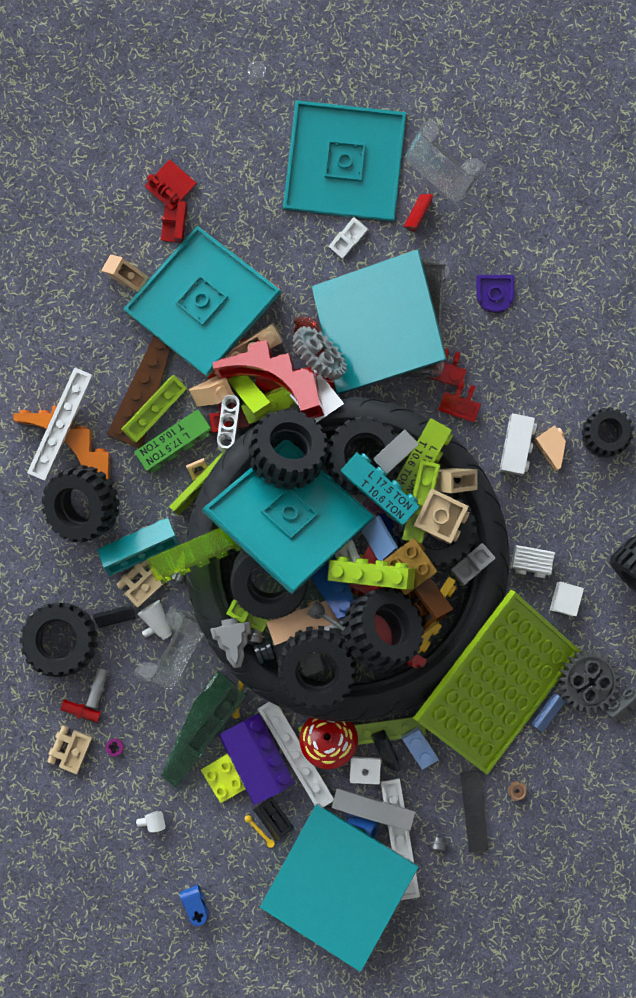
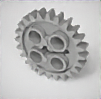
[292,326,347,380]

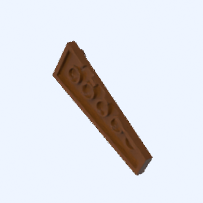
[107,336,171,449]

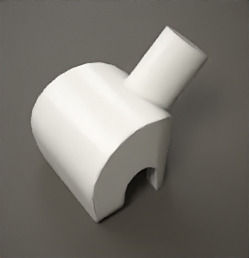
[136,811,165,832]

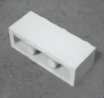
[499,413,537,476]

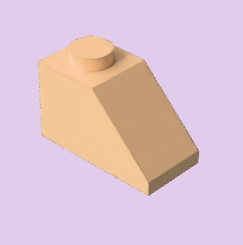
[101,255,149,292]
[189,376,234,407]
[533,426,566,471]

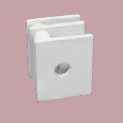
[550,582,584,617]
[350,756,381,784]

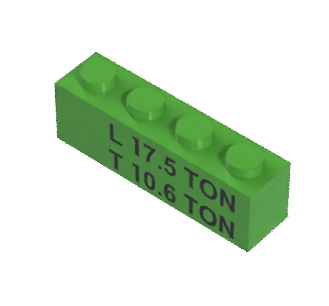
[134,409,212,473]

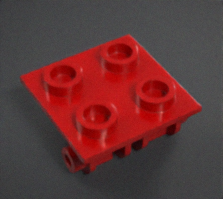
[144,159,197,210]

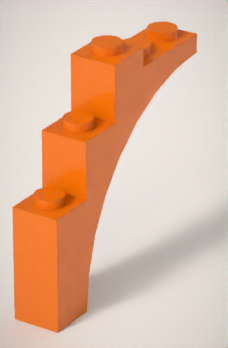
[13,406,111,480]

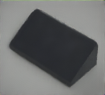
[93,605,136,628]
[371,730,400,772]
[253,797,294,841]

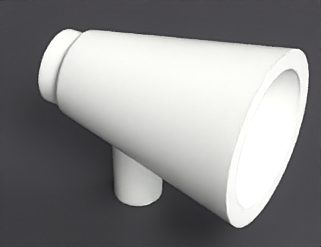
[137,600,172,640]

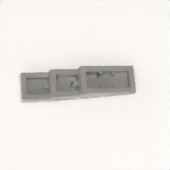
[332,788,415,831]

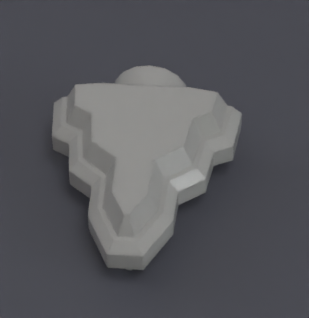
[210,618,251,668]

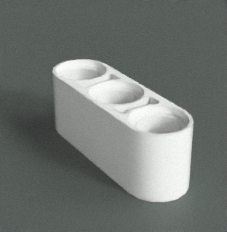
[217,395,240,453]

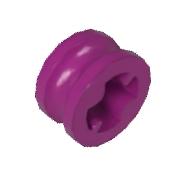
[106,738,124,756]

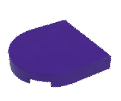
[476,275,514,313]

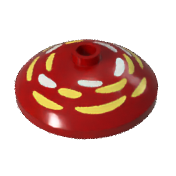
[299,717,358,770]

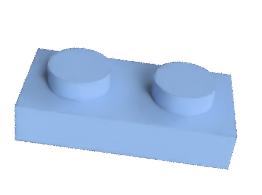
[402,727,439,770]

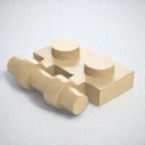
[117,560,167,608]
[47,725,93,774]

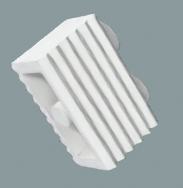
[511,545,555,578]

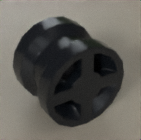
[254,640,275,665]

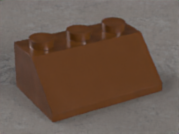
[383,578,453,633]

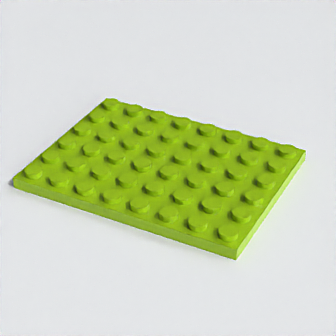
[413,590,580,775]

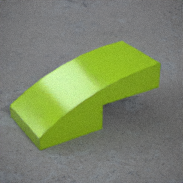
[226,599,270,633]

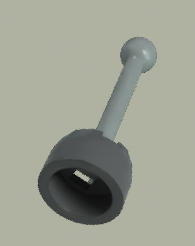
[307,601,345,631]

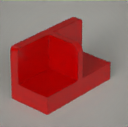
[161,201,188,243]

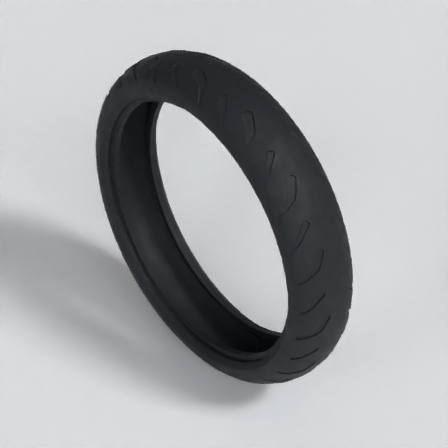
[185,397,509,722]

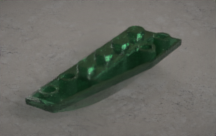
[161,671,249,787]

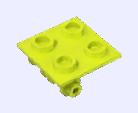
[201,753,245,803]

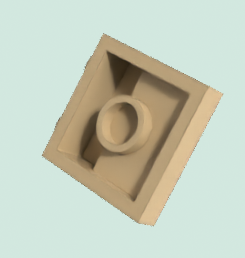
[413,488,469,545]

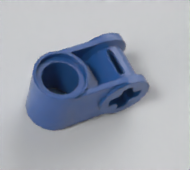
[179,884,209,926]

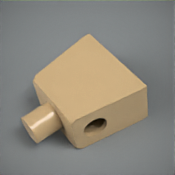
[435,468,477,493]

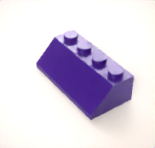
[218,713,295,805]

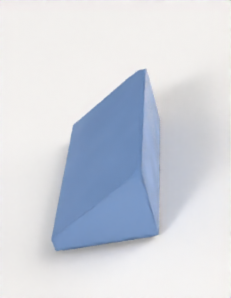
[362,516,398,561]
[532,694,565,733]

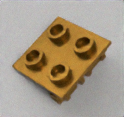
[383,538,438,595]

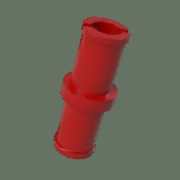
[60,699,101,723]

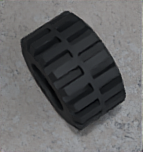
[582,407,634,458]

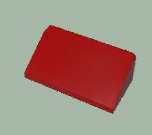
[404,194,433,232]

